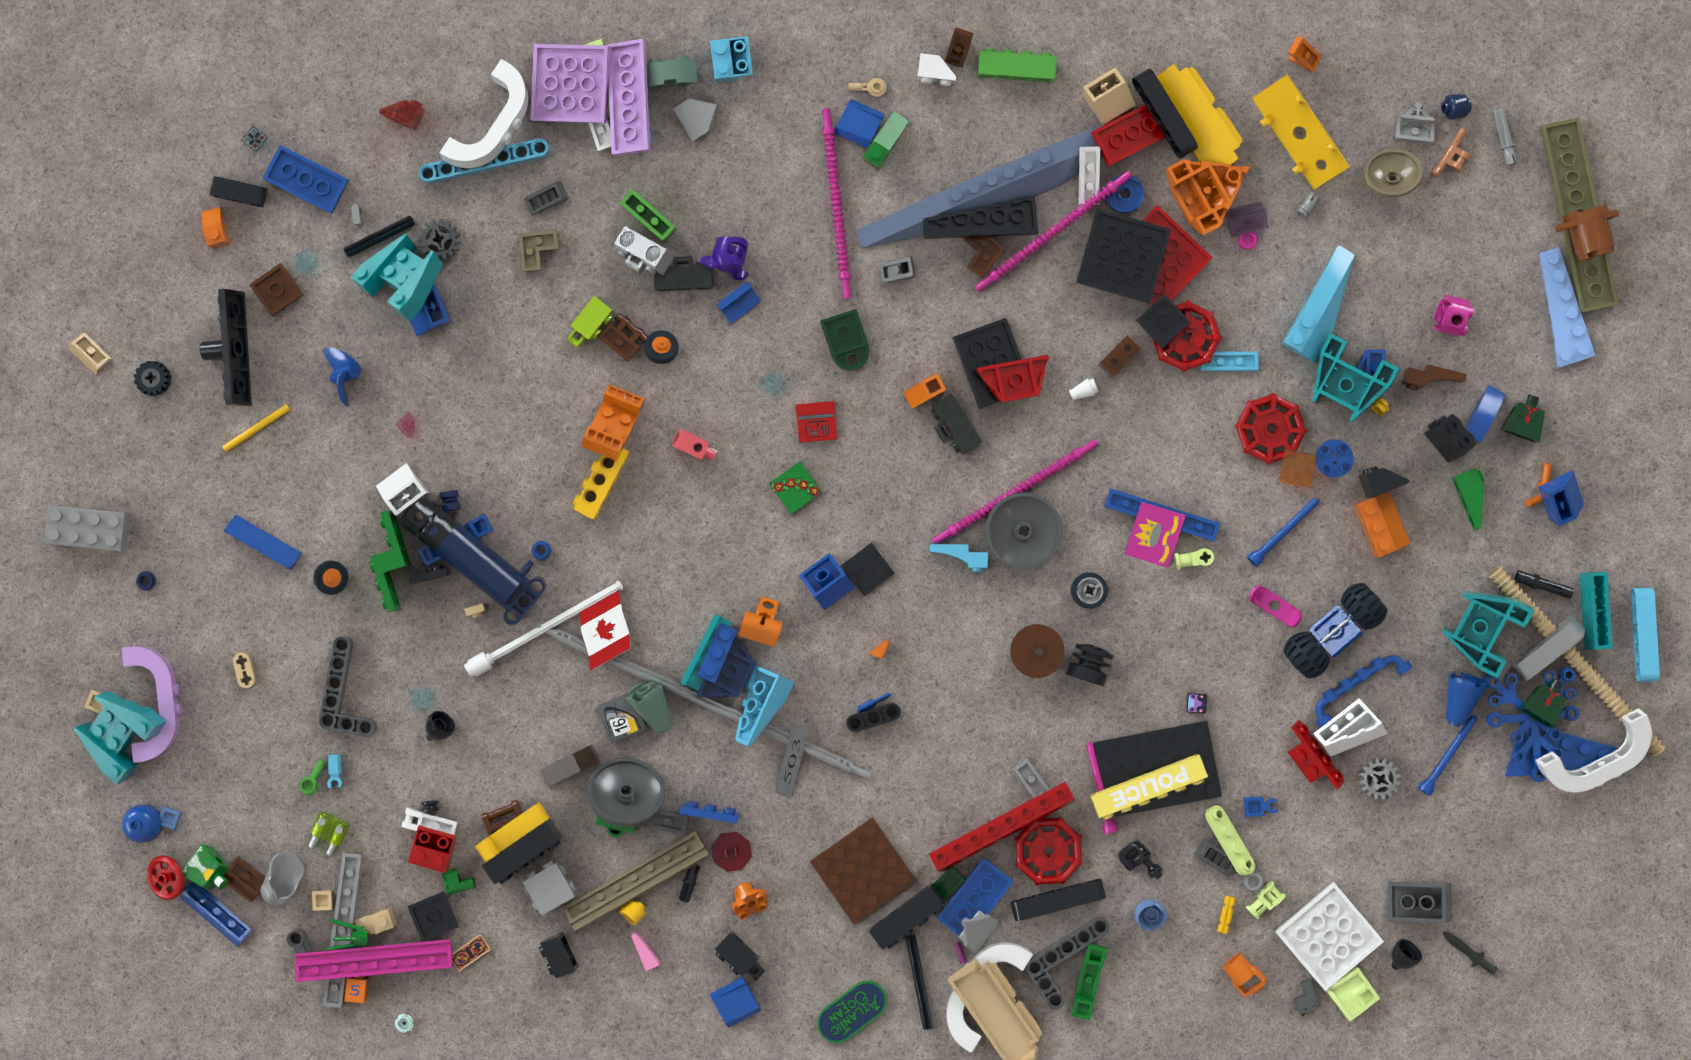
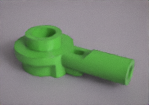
[299,759,326,795]

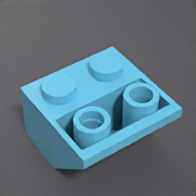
[710,36,753,83]

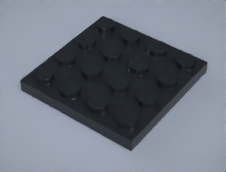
[1076,209,1171,304]

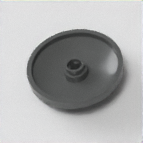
[985,492,1063,569]
[587,758,665,827]

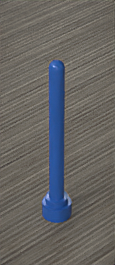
[1247,498,1319,567]
[1417,715,1477,796]

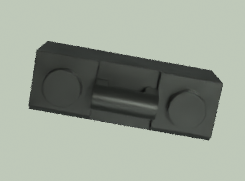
[654,256,713,292]
[931,393,982,455]

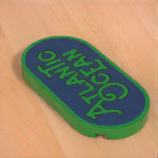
[817,981,887,1043]

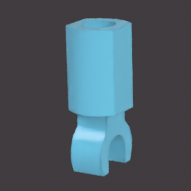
[327,754,343,788]

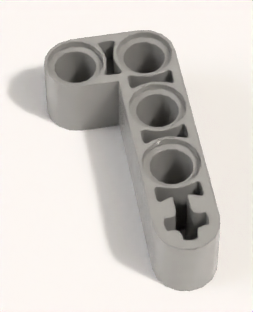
[1513,615,1585,681]

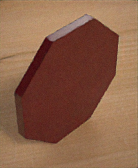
[712,831,752,872]

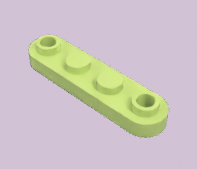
[1205,805,1255,876]

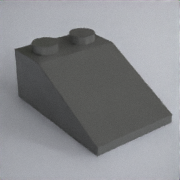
[1388,882,1452,923]

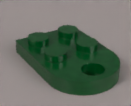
[820,309,869,371]

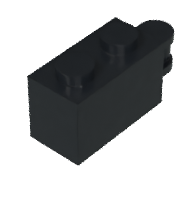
[715,931,765,981]

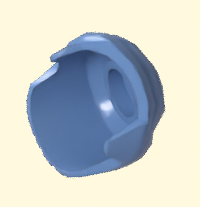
[1134,899,1167,931]

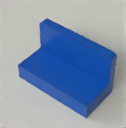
[717,281,761,323]

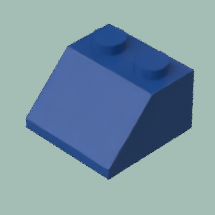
[799,553,855,610]

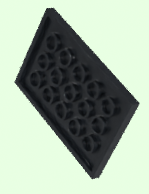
[1094,720,1222,818]

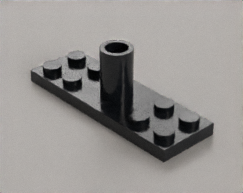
[200,289,252,407]

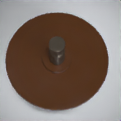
[1010,624,1064,678]

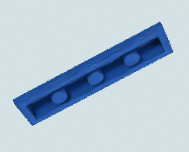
[224,515,302,569]
[180,882,252,947]

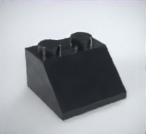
[1359,466,1410,497]
[539,932,579,978]

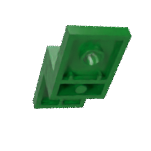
[369,510,412,612]

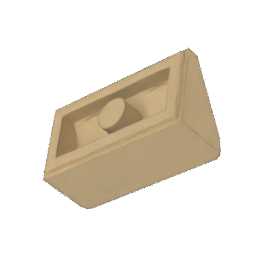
[69,332,112,375]

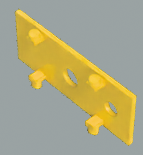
[1252,74,1350,189]

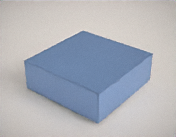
[160,806,182,831]

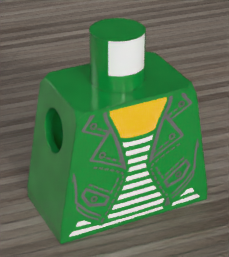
[182,844,228,889]

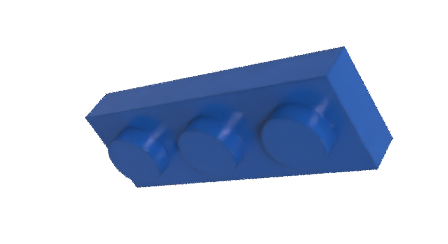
[697,623,738,684]

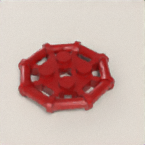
[1153,300,1223,372]
[1235,393,1307,465]
[1014,816,1083,886]

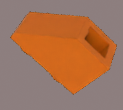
[903,373,946,409]

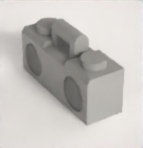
[613,226,675,275]

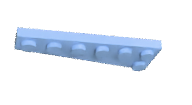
[1539,247,1596,368]

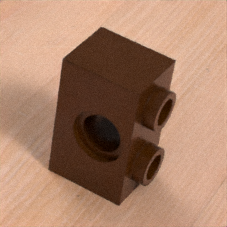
[1098,335,1141,377]

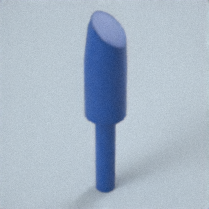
[857,693,890,712]

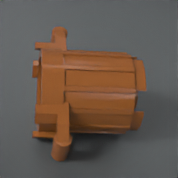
[1555,203,1619,261]

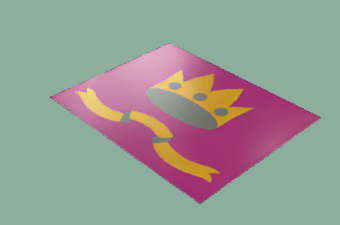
[1125,502,1186,568]

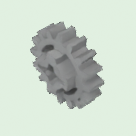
[1358,758,1401,800]

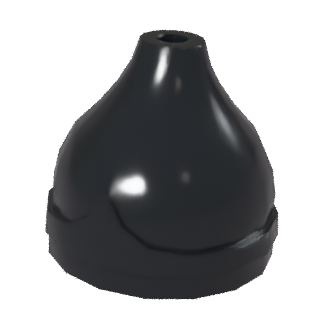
[425,711,455,741]
[1391,939,1422,970]

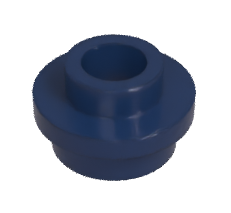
[136,571,156,591]

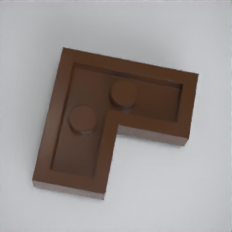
[963,237,1006,278]

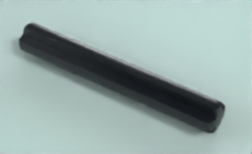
[344,216,415,257]

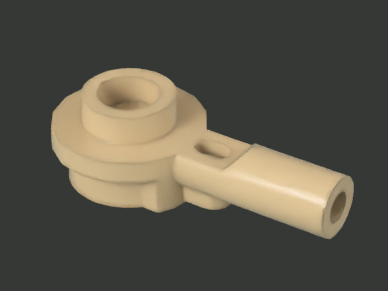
[848,78,886,97]

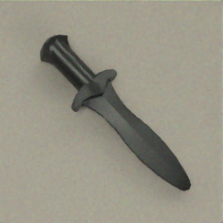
[1443,931,1497,975]

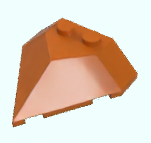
[1166,159,1250,236]

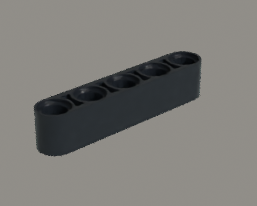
[1132,69,1198,159]
[1010,879,1106,921]

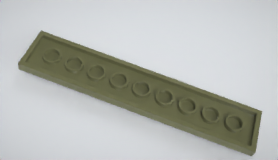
[1540,118,1619,313]

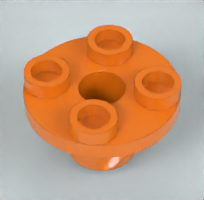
[732,882,769,919]

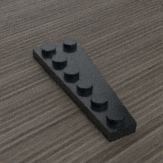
[923,196,1039,239]

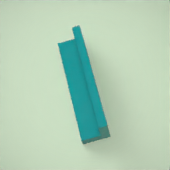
[680,614,733,691]

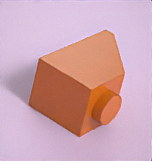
[202,207,231,249]

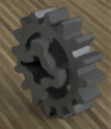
[418,219,461,260]

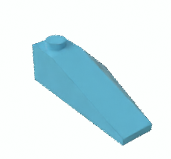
[735,665,794,747]

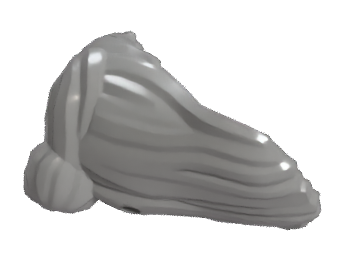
[260,851,305,906]

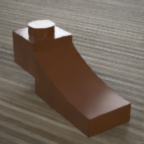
[1402,365,1467,390]

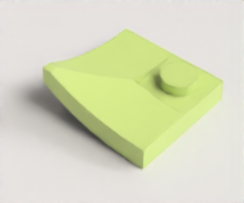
[1326,967,1380,1022]

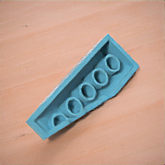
[1281,245,1355,363]

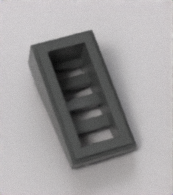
[524,181,569,215]
[1194,839,1234,877]

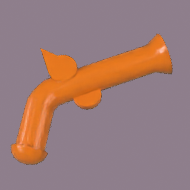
[1526,463,1554,507]

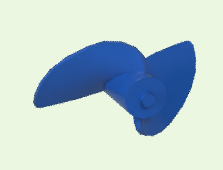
[323,348,362,407]

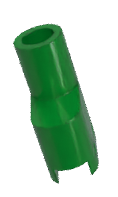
[442,868,476,895]

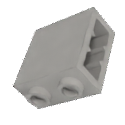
[522,861,577,916]

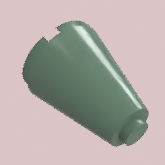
[626,678,672,733]

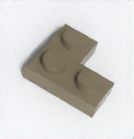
[518,230,559,272]

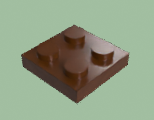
[250,263,304,317]

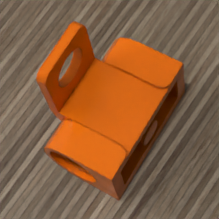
[739,597,783,647]

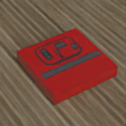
[796,401,837,443]

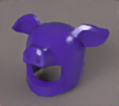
[699,236,749,280]

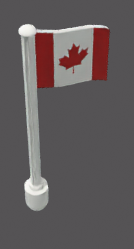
[464,581,631,678]

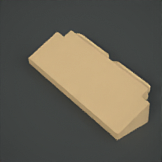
[948,958,1042,1060]

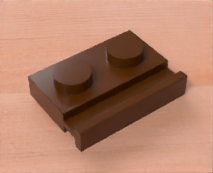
[224,856,266,902]

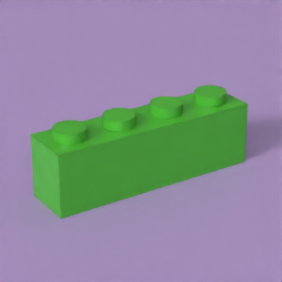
[978,48,1057,83]

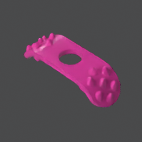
[1249,585,1302,627]

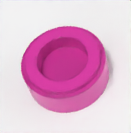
[1238,230,1257,250]

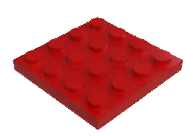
[1142,205,1213,306]

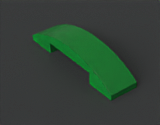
[1071,944,1107,1020]

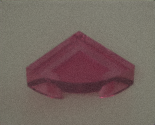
[395,412,415,439]

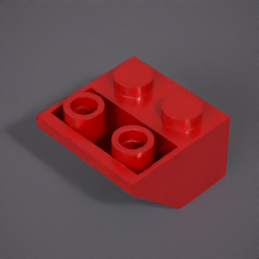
[408,825,456,873]

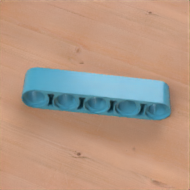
[1631,587,1660,682]

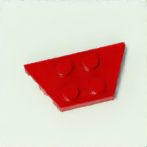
[976,355,1049,403]

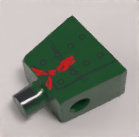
[1501,395,1545,443]
[1518,679,1566,728]

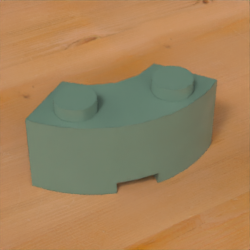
[646,56,698,89]

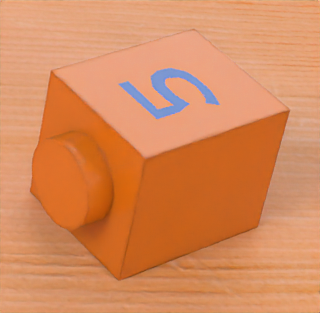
[345,976,369,1003]

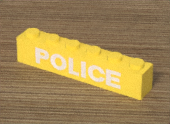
[1090,754,1208,820]

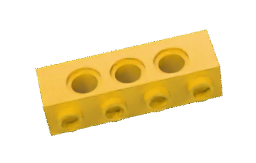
[572,449,631,520]

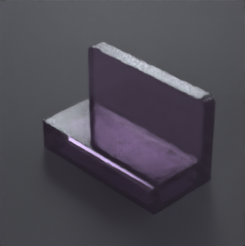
[1225,201,1269,237]

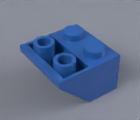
[410,285,452,336]
[1538,470,1584,526]

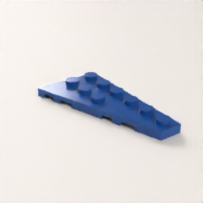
[1505,721,1619,776]

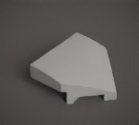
[673,99,718,142]
[1394,102,1435,145]
[959,910,1000,953]

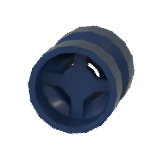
[439,490,461,512]

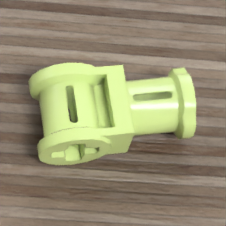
[1174,548,1214,570]
[1246,881,1286,920]

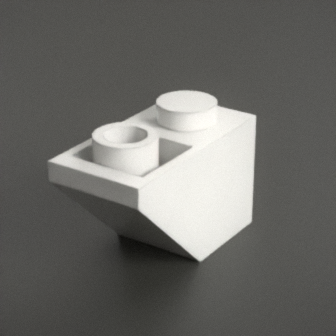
[917,53,956,86]

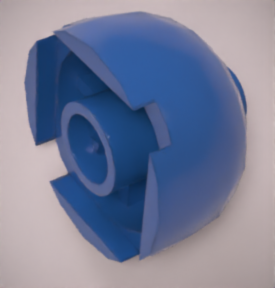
[122,804,162,843]

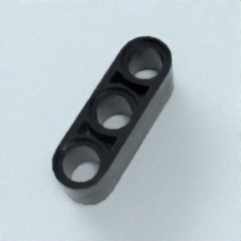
[209,176,268,208]
[847,703,901,732]

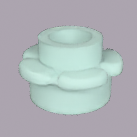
[395,1014,414,1033]

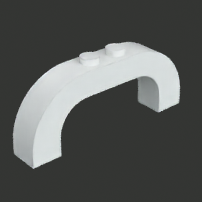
[439,59,528,168]
[1535,708,1652,792]
[946,942,1033,1053]

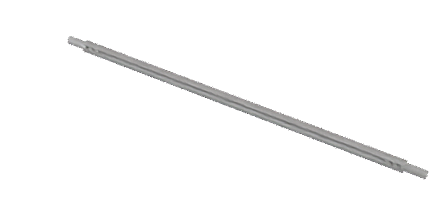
[536,622,871,779]

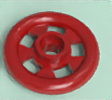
[147,855,184,900]

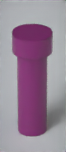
[954,942,967,964]

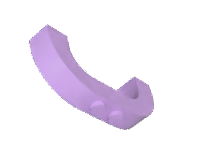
[121,646,182,763]

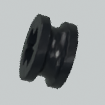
[421,800,439,812]

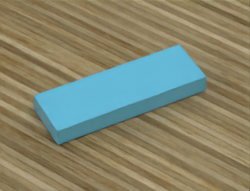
[1200,352,1259,371]

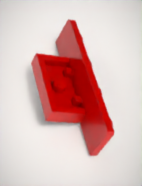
[1288,720,1344,789]

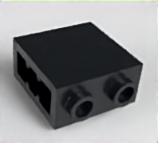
[1424,414,1477,463]

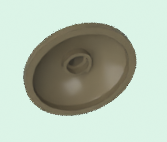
[1364,149,1423,197]

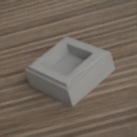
[351,204,364,227]

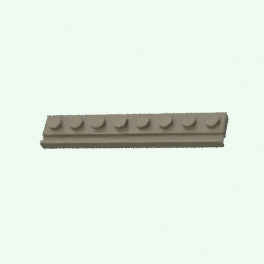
[562,831,710,933]

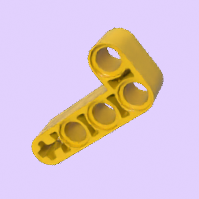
[475,802,550,862]

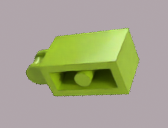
[567,296,614,348]

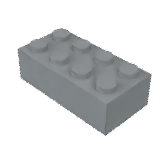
[44,505,130,551]

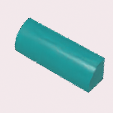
[1579,572,1613,650]

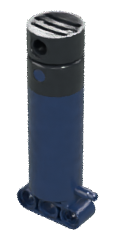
[400,495,546,625]

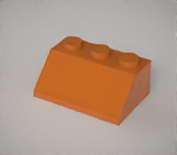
[1353,491,1411,558]

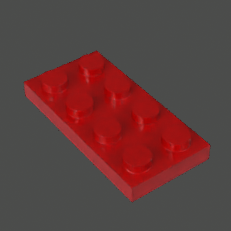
[1090,105,1165,167]

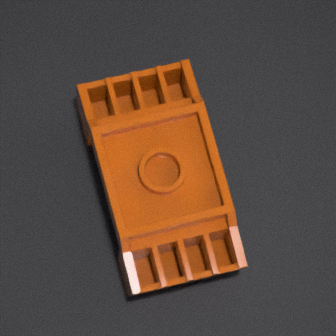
[581,384,645,461]

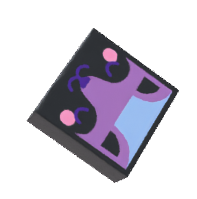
[1186,693,1207,714]

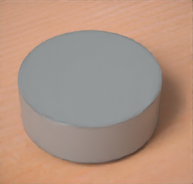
[1243,872,1263,891]

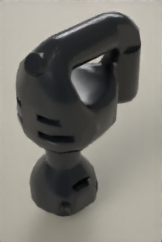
[1118,840,1163,879]

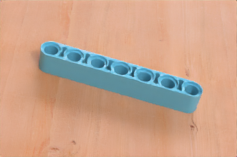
[419,139,550,184]

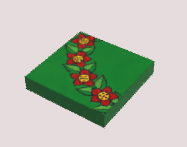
[769,461,822,515]

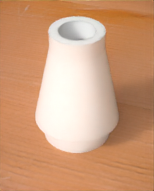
[1069,378,1099,401]

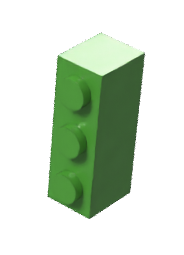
[620,189,677,244]

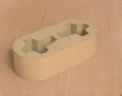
[233,652,256,688]

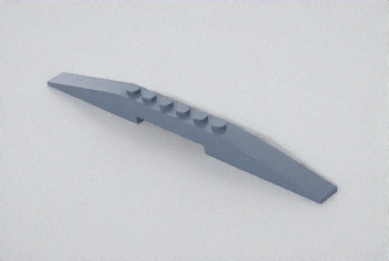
[855,119,1116,248]

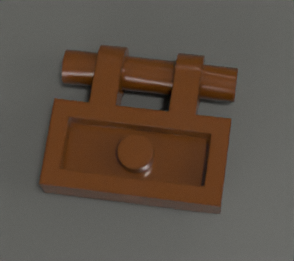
[598,313,648,362]

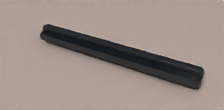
[906,935,933,1030]

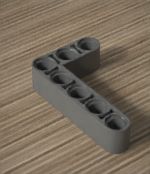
[319,636,377,736]
[1026,916,1109,1010]

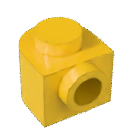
[619,901,646,926]

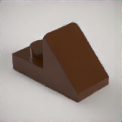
[945,27,974,68]

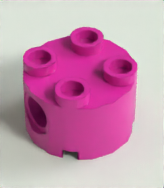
[1434,294,1474,337]

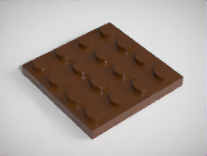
[810,817,917,924]

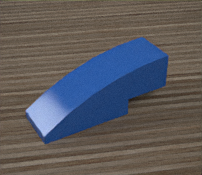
[1465,385,1505,444]

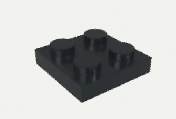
[1136,294,1191,349]
[841,543,894,596]
[407,891,459,942]

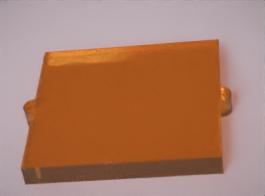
[1279,449,1317,488]

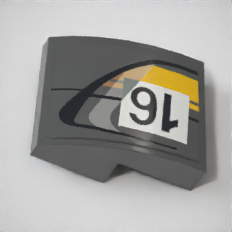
[596,693,647,744]

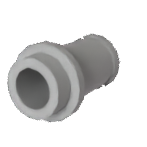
[1297,192,1320,218]

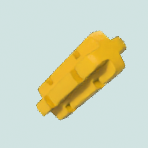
[1218,896,1236,934]

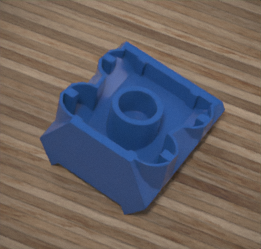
[834,99,885,148]
[710,977,762,1028]

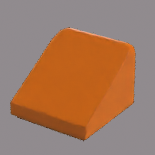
[869,640,889,659]

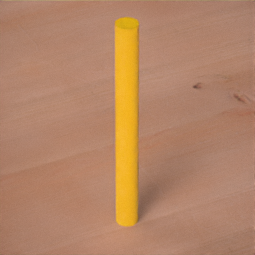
[222,404,291,452]

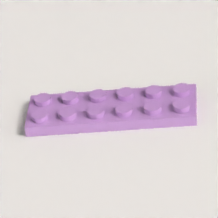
[607,39,650,157]

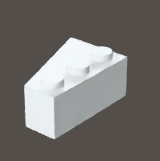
[1314,699,1388,756]

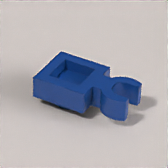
[1243,796,1278,817]

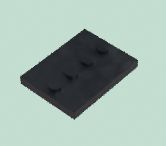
[952,318,1022,409]

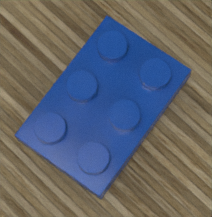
[679,801,740,823]

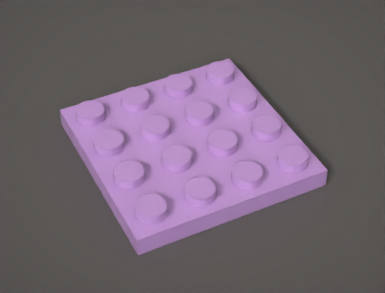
[530,44,610,124]

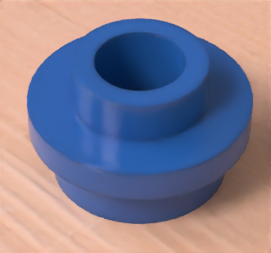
[532,541,551,560]

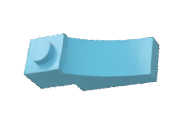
[929,544,988,572]

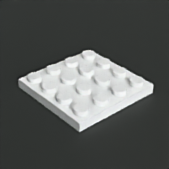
[1274,882,1384,991]

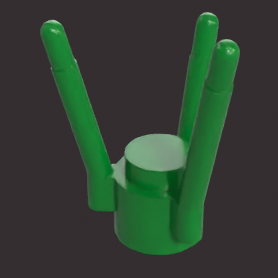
[323,918,368,951]

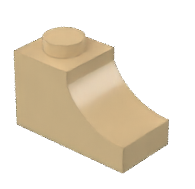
[354,907,397,936]

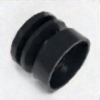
[1066,643,1114,687]

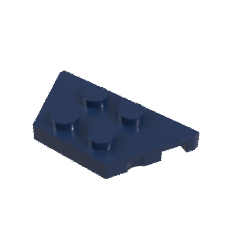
[696,636,756,697]

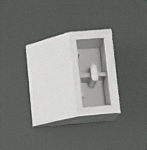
[376,463,430,517]

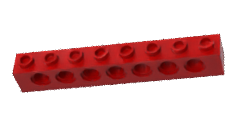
[929,782,1076,873]

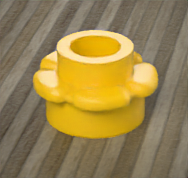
[1371,398,1389,416]

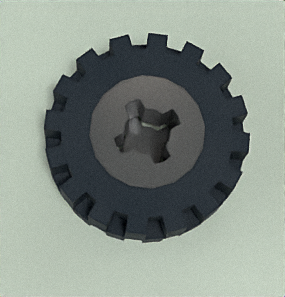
[134,361,171,396]

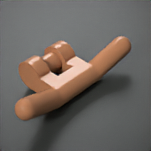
[1431,128,1471,177]

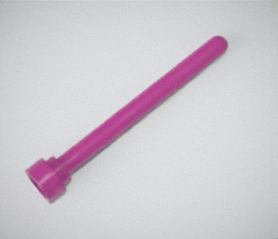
[1087,742,1119,834]

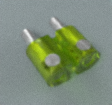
[308,811,350,856]

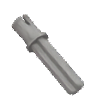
[1493,109,1519,166]

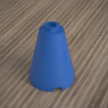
[1446,671,1487,727]

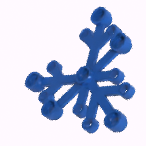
[1482,667,1579,782]

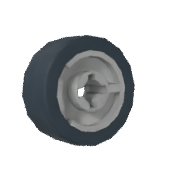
[1071,572,1108,609]

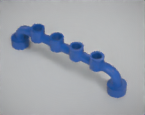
[1315,655,1413,728]

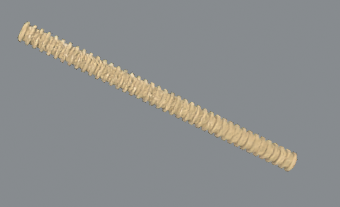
[1489,566,1666,757]

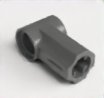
[286,928,313,954]

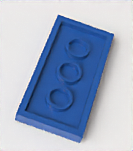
[263,145,349,214]
[936,857,1014,936]

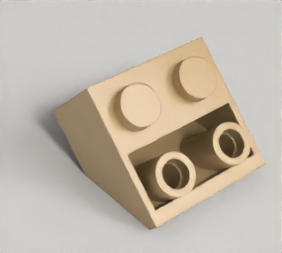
[1083,68,1136,126]

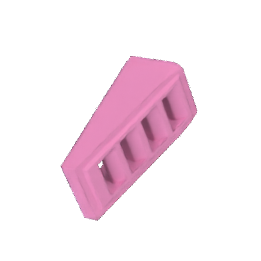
[631,932,661,971]

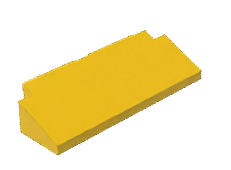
[1157,64,1242,165]

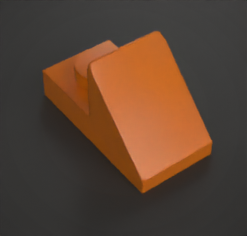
[1288,36,1322,72]

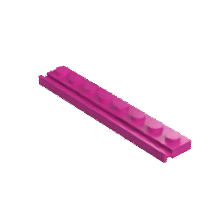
[295,939,453,982]

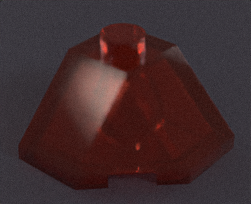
[378,99,425,131]

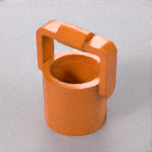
[1222,952,1267,997]

